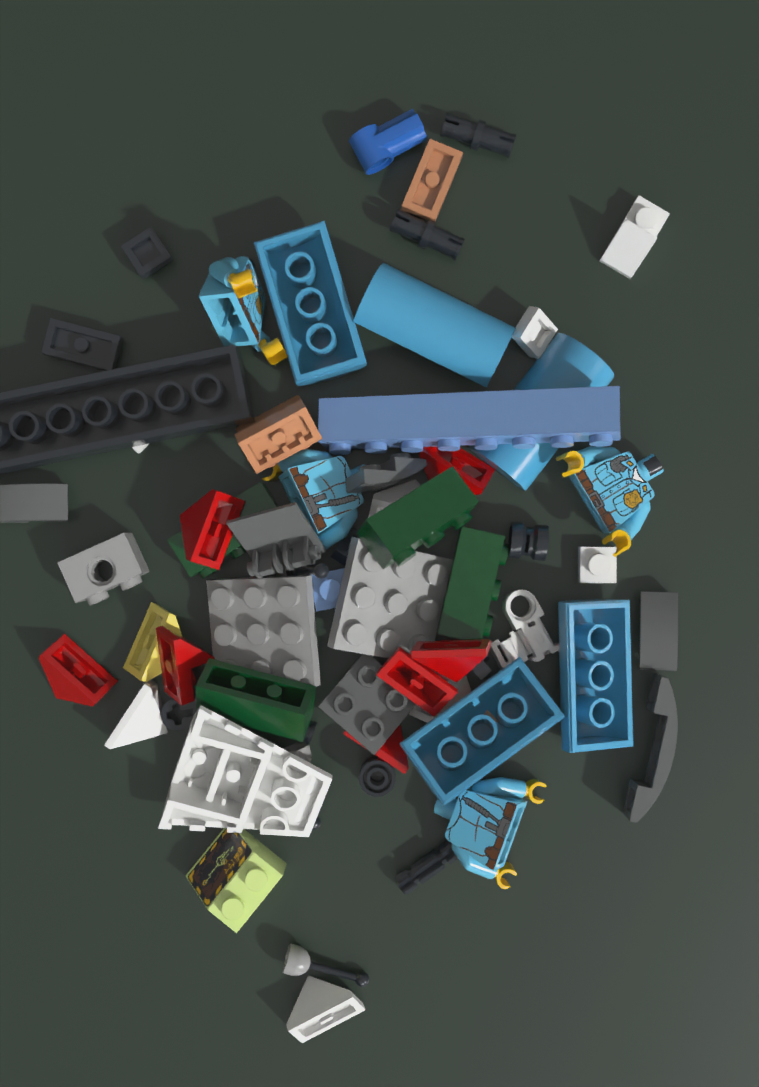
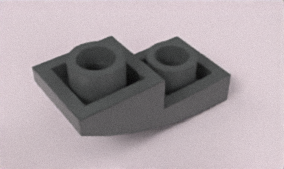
[345,453,427,493]
[0,484,68,523]
[639,592,678,671]

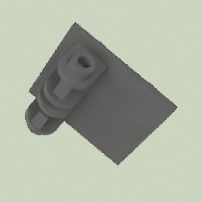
[226,502,326,579]
[318,654,416,755]

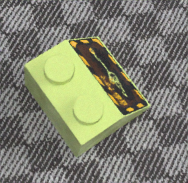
[186,828,287,933]

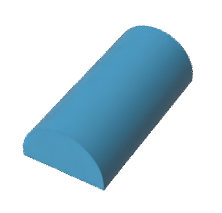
[254,221,367,386]
[353,262,516,387]
[468,333,614,492]
[558,599,633,753]
[400,657,565,806]

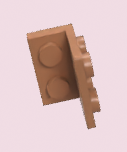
[234,395,322,474]

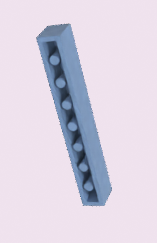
[318,386,621,455]

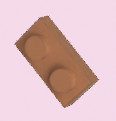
[401,139,463,222]

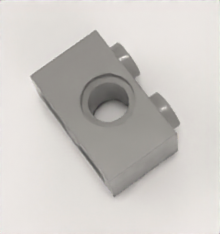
[58,532,150,606]

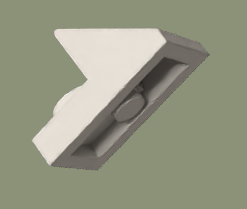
[600,195,670,279]

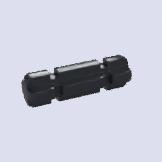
[395,840,458,894]

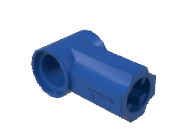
[349,109,427,175]

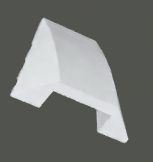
[158,705,332,837]

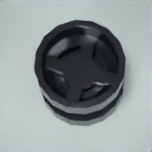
[508,522,549,561]
[359,755,396,797]

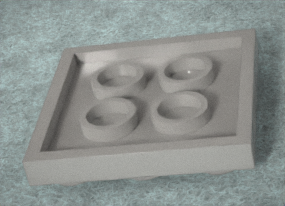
[327,537,453,658]
[206,575,321,687]

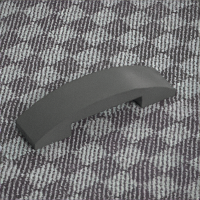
[623,673,678,823]

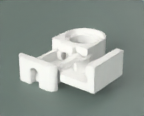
[490,590,559,670]

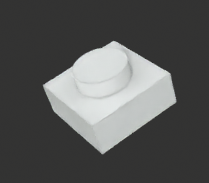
[512,306,558,359]
[578,547,617,583]

